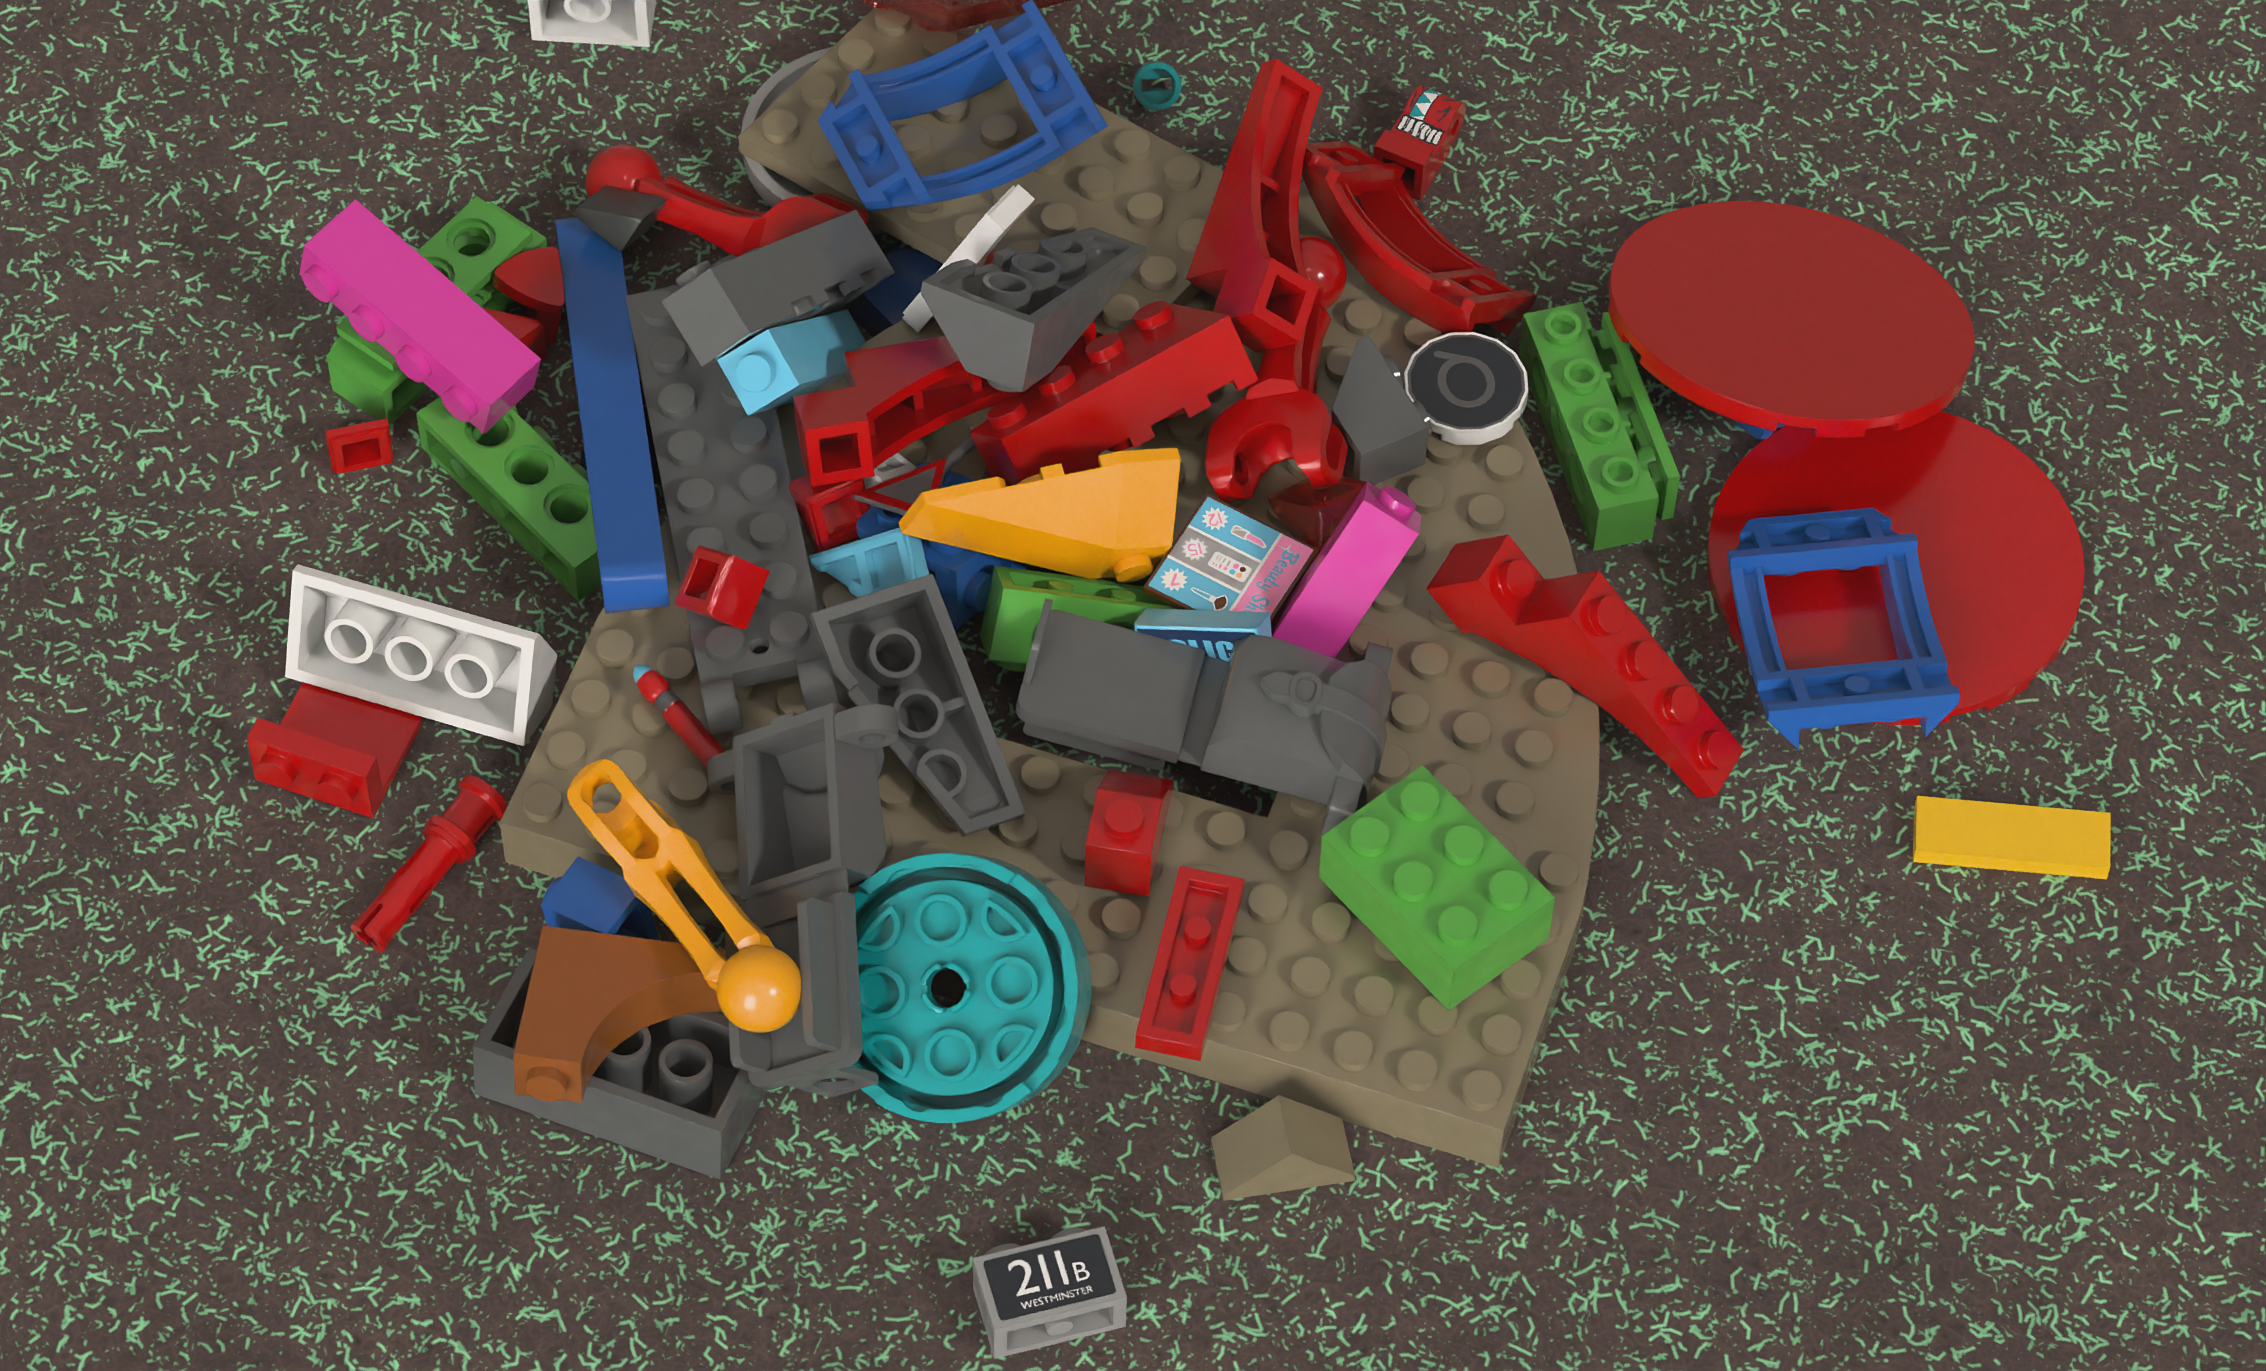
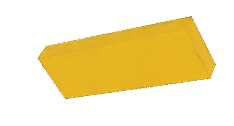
[1913,796,2111,879]

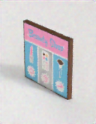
[1143,494,1318,624]

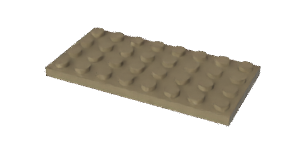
[738,0,1224,338]

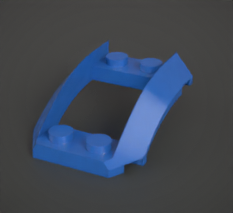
[818,0,1108,211]
[1728,508,1960,750]

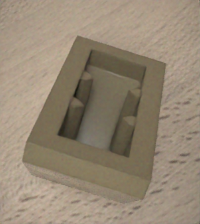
[1211,1095,1355,1201]

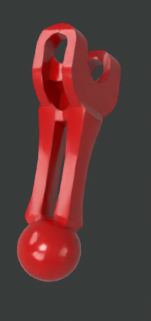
[585,144,870,312]
[1206,235,1348,502]

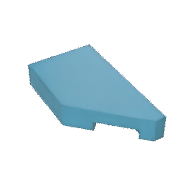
[809,527,929,598]

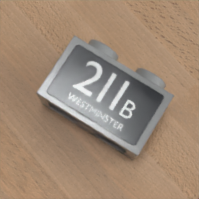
[973,1226,1127,1359]

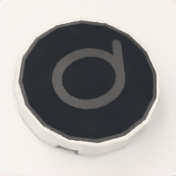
[1403,332,1528,445]

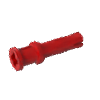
[350,775,508,953]

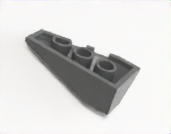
[810,573,1026,837]

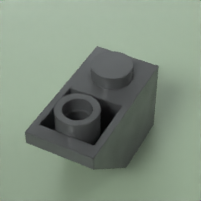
[1331,336,1432,491]

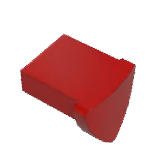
[493,246,565,345]

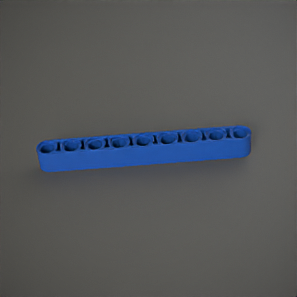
[555,217,670,614]

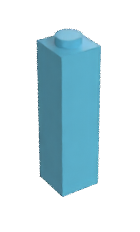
[717,309,866,416]

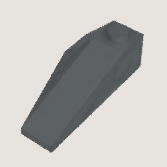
[920,227,1147,392]

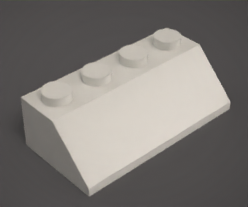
[285,564,557,746]

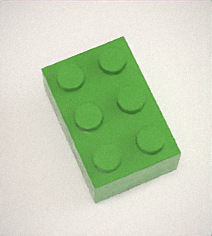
[1319,765,1555,1011]

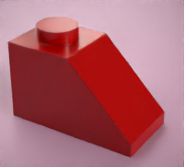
[1084,769,1173,897]

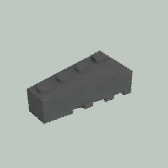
[662,210,895,366]

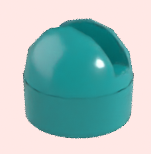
[1133,61,1181,110]

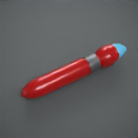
[633,664,725,769]

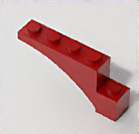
[1186,59,1323,352]
[793,321,1097,487]
[1426,534,1744,798]

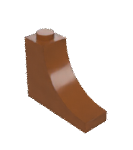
[513,925,726,1103]

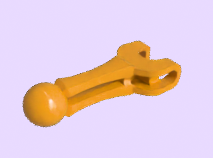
[567,759,802,1033]

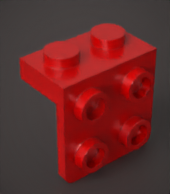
[247,682,422,818]

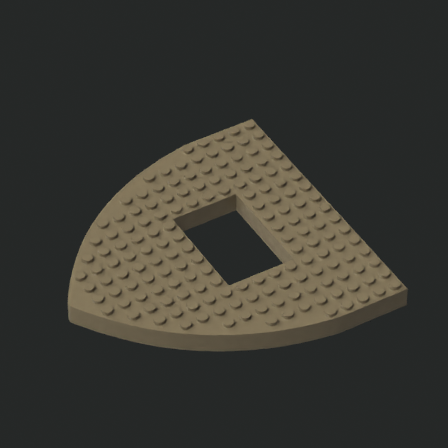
[500,182,1600,1168]

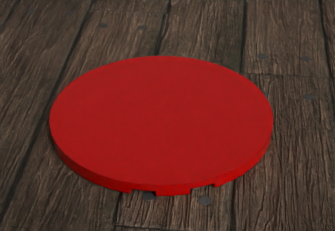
[1608,201,1975,438]
[1706,411,2085,726]

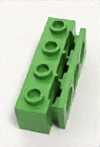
[326,196,547,426]
[1518,302,1680,551]

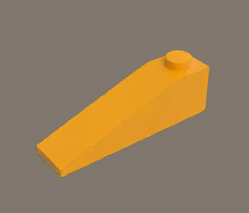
[898,448,1181,583]

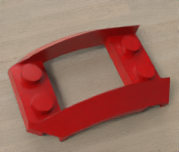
[1302,141,1537,336]

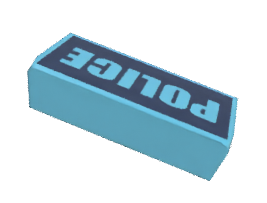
[1134,608,1272,662]

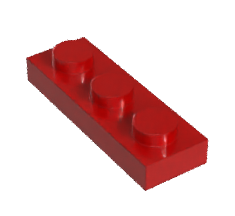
[1135,866,1245,1061]

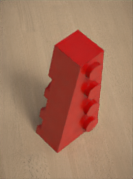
[970,301,1258,487]

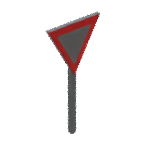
[853,419,988,515]

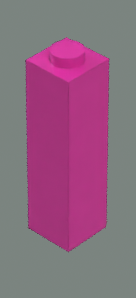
[1271,481,1422,659]

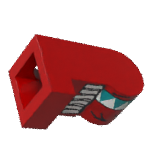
[1373,85,1466,201]

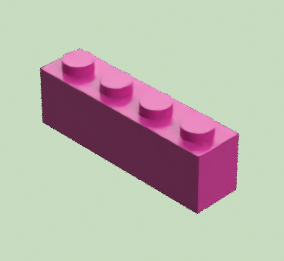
[299,199,541,434]

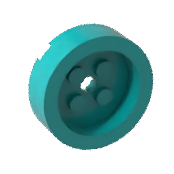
[852,853,1092,1123]

